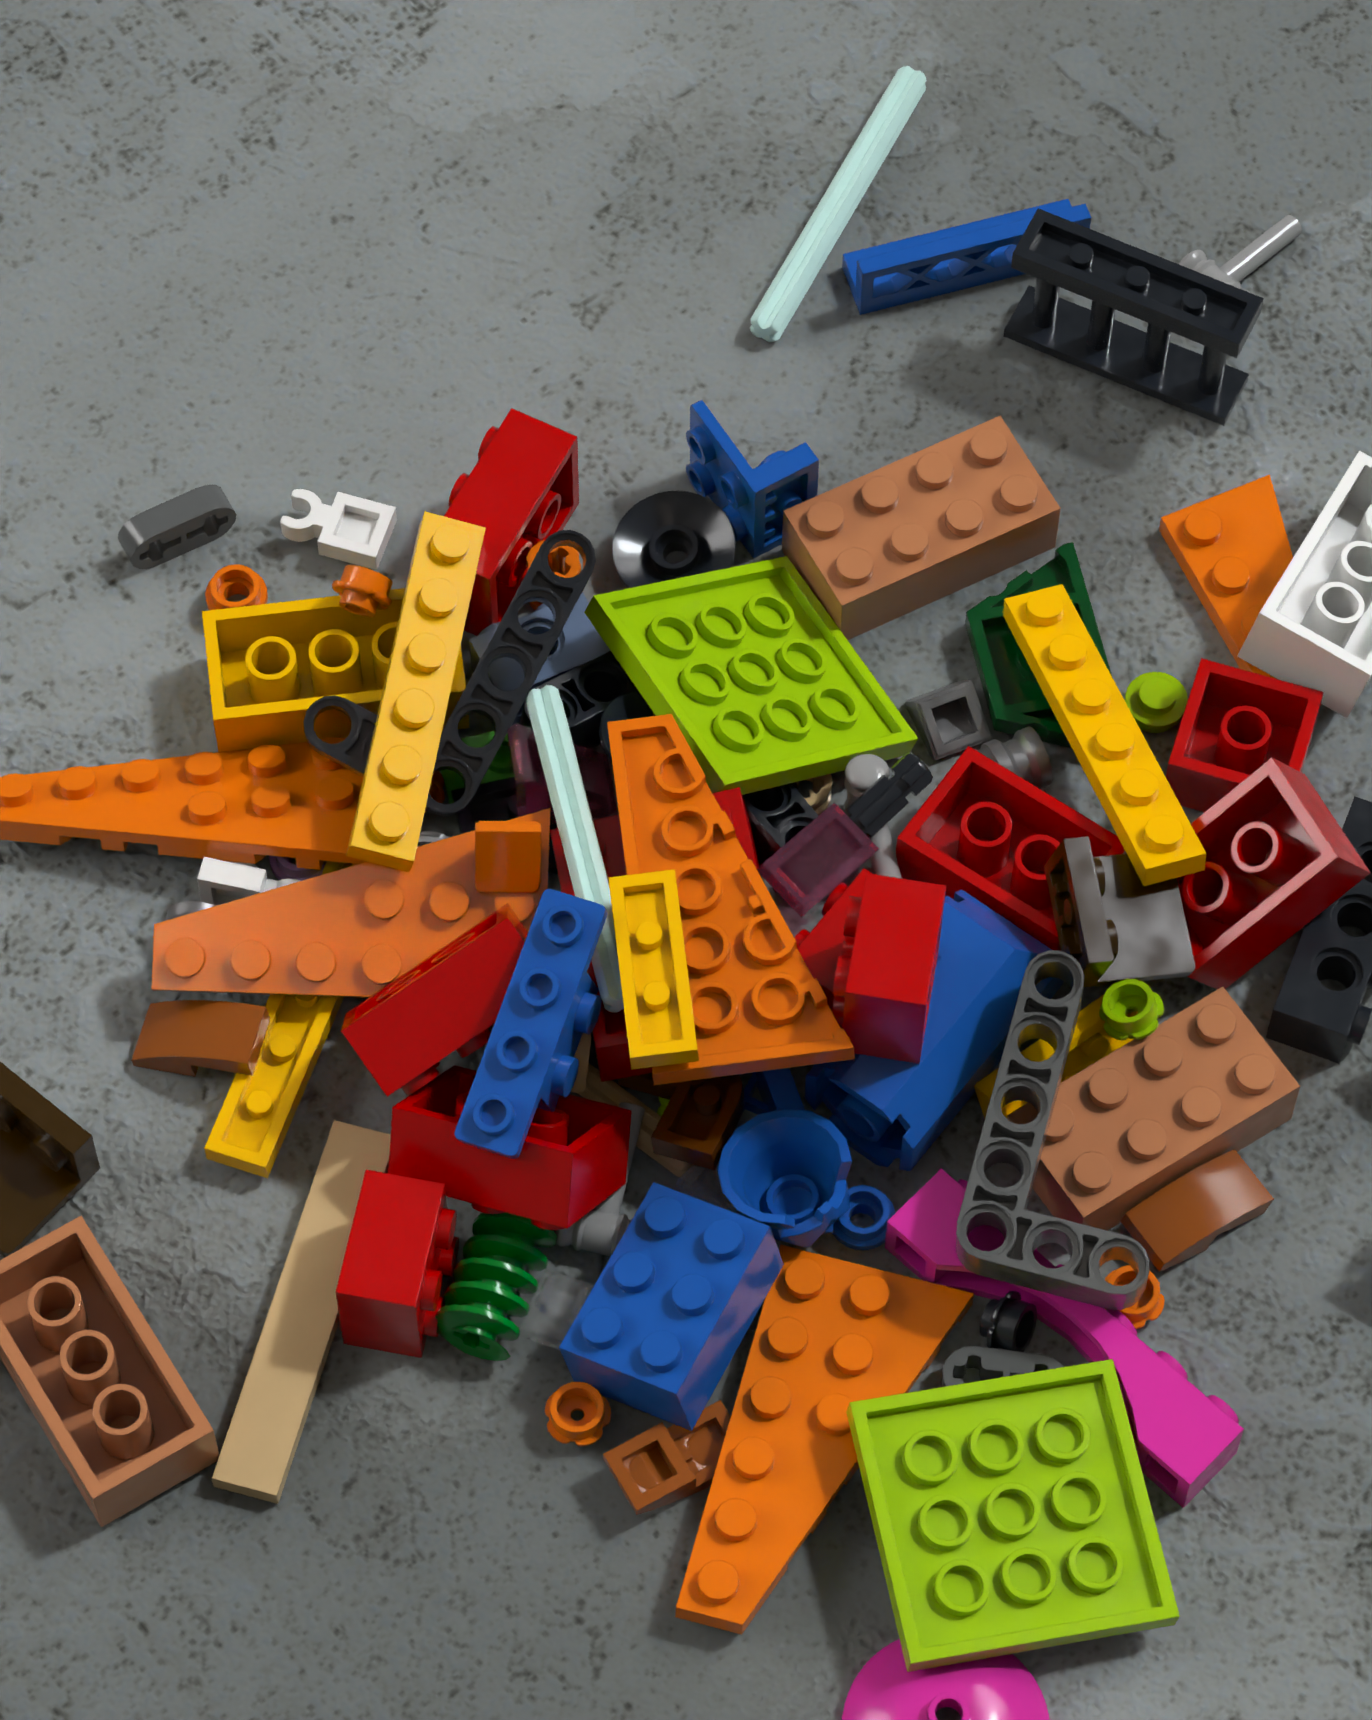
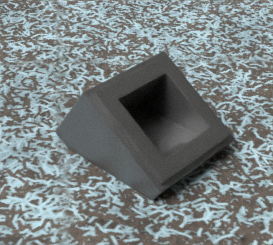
[905,680,992,760]

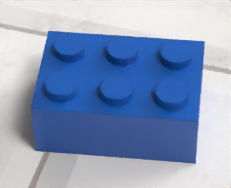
[559,1182,784,1431]

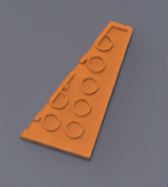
[151,808,550,998]

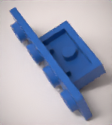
[454,889,608,1159]

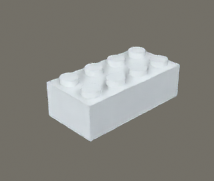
[1237,451,1372,718]

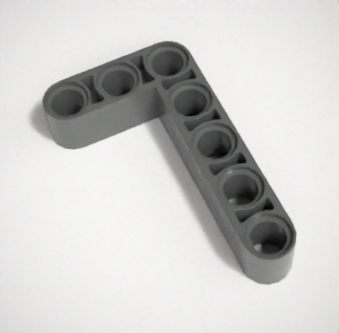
[956,950,1150,1310]

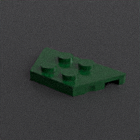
[965,542,1112,748]

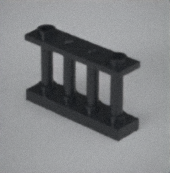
[1003,208,1264,426]

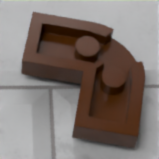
[618,1073,744,1170]

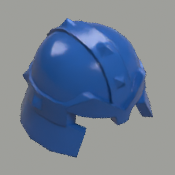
[717,1108,852,1247]

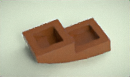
[131,1000,270,1077]
[1120,1149,1274,1272]
[603,1400,731,1515]

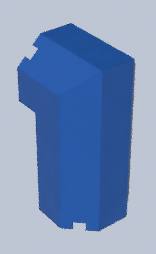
[804,889,1064,1171]

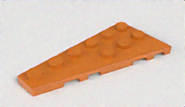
[607,714,855,1085]
[0,737,367,870]
[675,1245,974,1635]

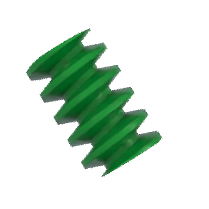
[435,1212,558,1361]

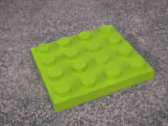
[584,556,918,795]
[846,1359,1180,1672]

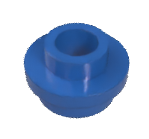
[833,1185,895,1251]

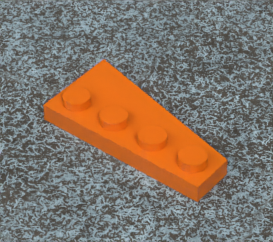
[1159,475,1322,705]

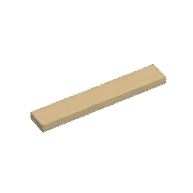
[212,1120,391,1504]

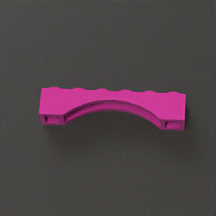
[884,1168,1244,1508]

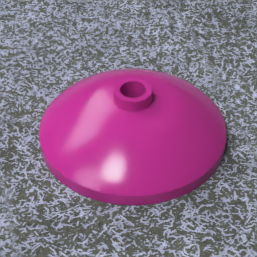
[842,1639,1049,1720]

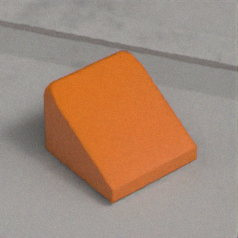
[475,821,541,893]

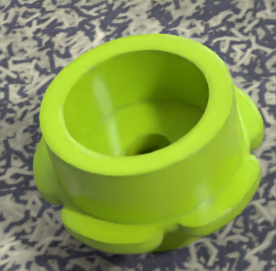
[1099,979,1164,1041]

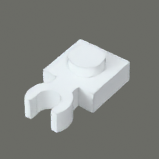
[280,489,397,570]
[197,857,300,906]

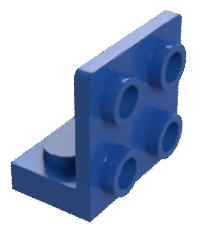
[686,400,819,559]

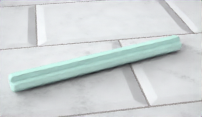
[750,66,927,342]
[525,685,624,1013]

